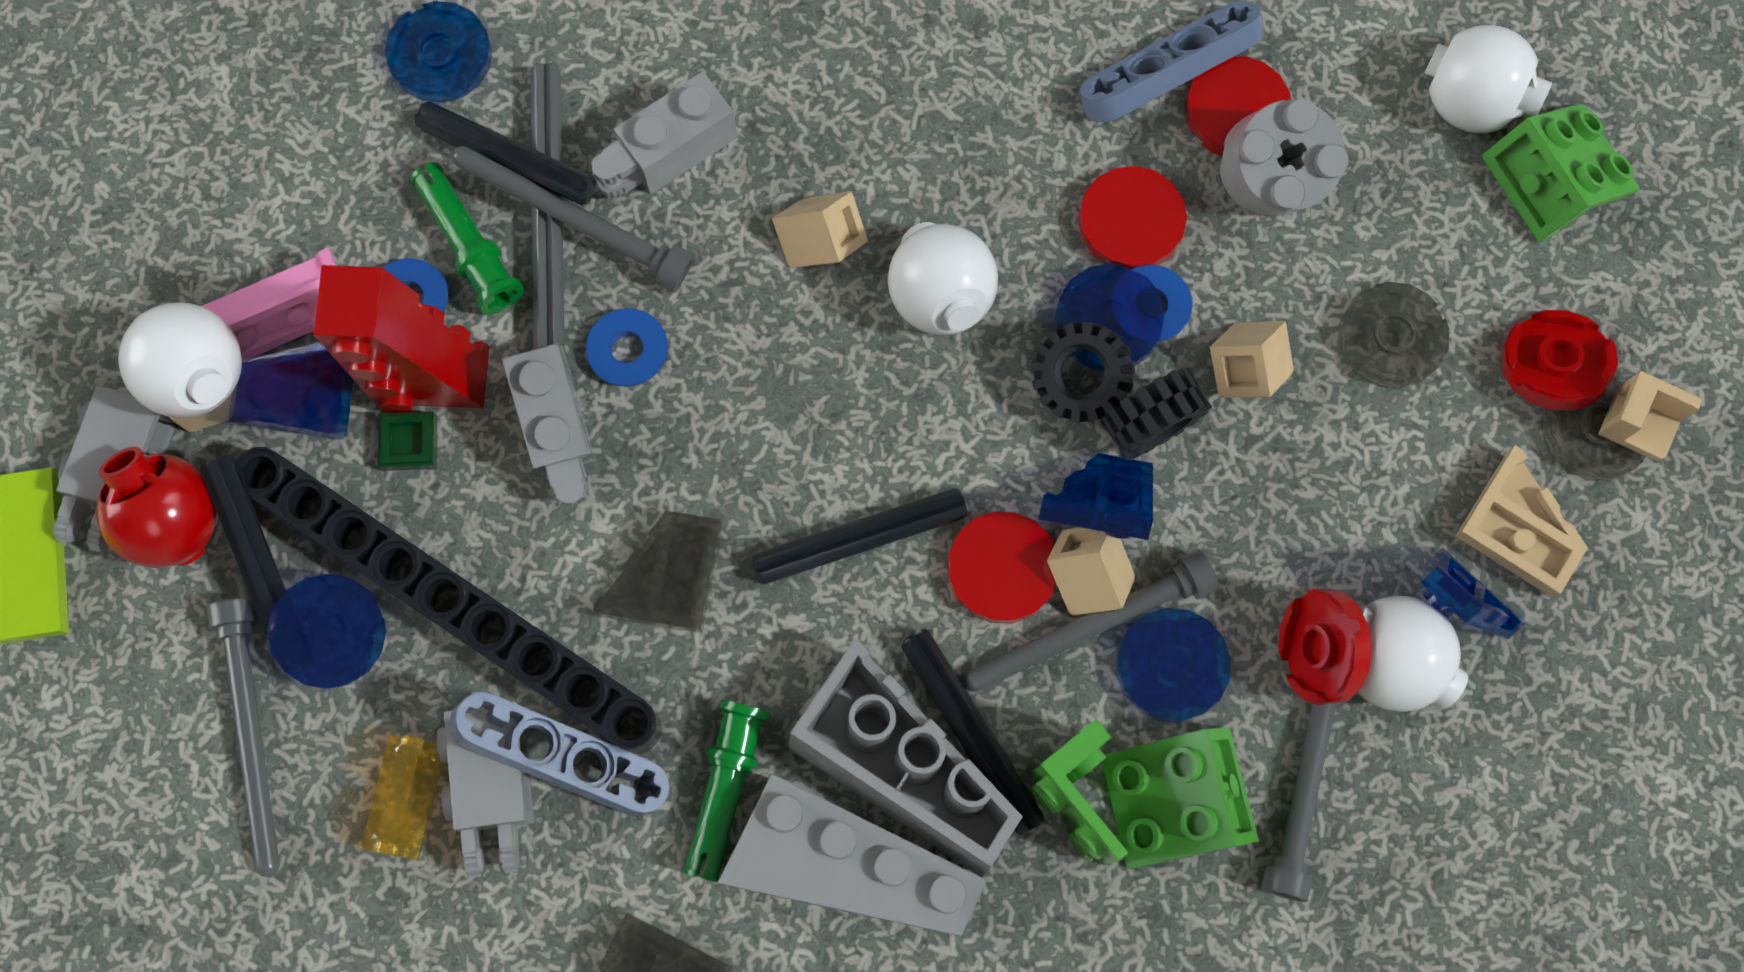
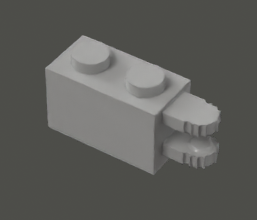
[590,71,738,199]
[502,343,593,505]
[53,385,177,553]
[437,702,534,878]

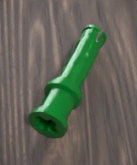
[410,162,524,315]
[682,700,771,882]

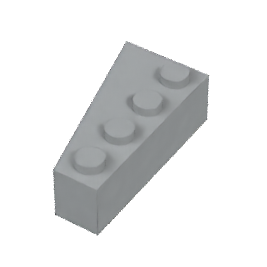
[788,638,1023,878]
[718,774,987,936]

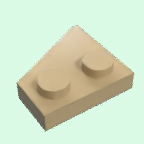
[1455,445,1588,598]

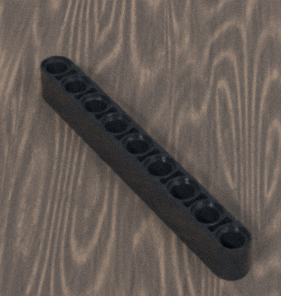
[236,447,662,754]

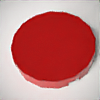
[1184,56,1291,156]
[1078,166,1187,272]
[1501,310,1618,411]
[947,512,1057,624]
[1278,588,1372,705]

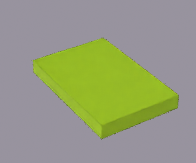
[0,467,69,645]

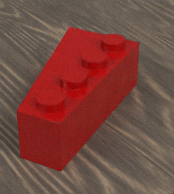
[313,265,490,413]

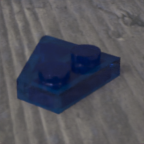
[228,342,354,440]
[1038,453,1153,540]
[1421,548,1525,639]

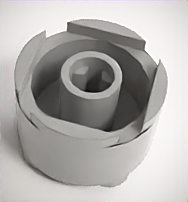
[1220,99,1348,216]

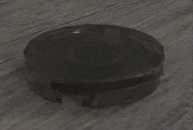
[1338,282,1450,389]
[1541,376,1646,481]

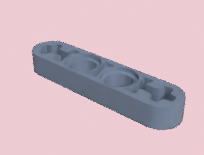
[1080,1,1264,122]
[449,692,670,817]

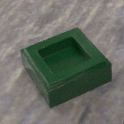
[378,411,438,471]

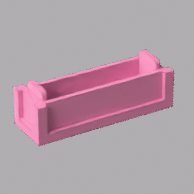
[202,247,337,362]

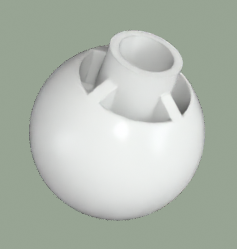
[1425,25,1552,133]
[888,222,998,335]
[118,302,242,418]
[1357,596,1468,712]

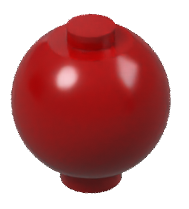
[96,446,218,568]

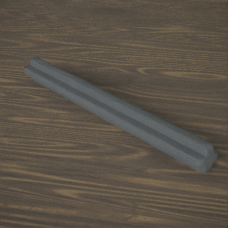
[530,63,565,351]

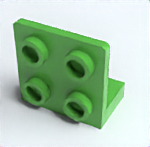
[1481,104,1640,243]
[1029,719,1128,865]
[1102,728,1259,869]

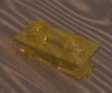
[361,734,442,860]

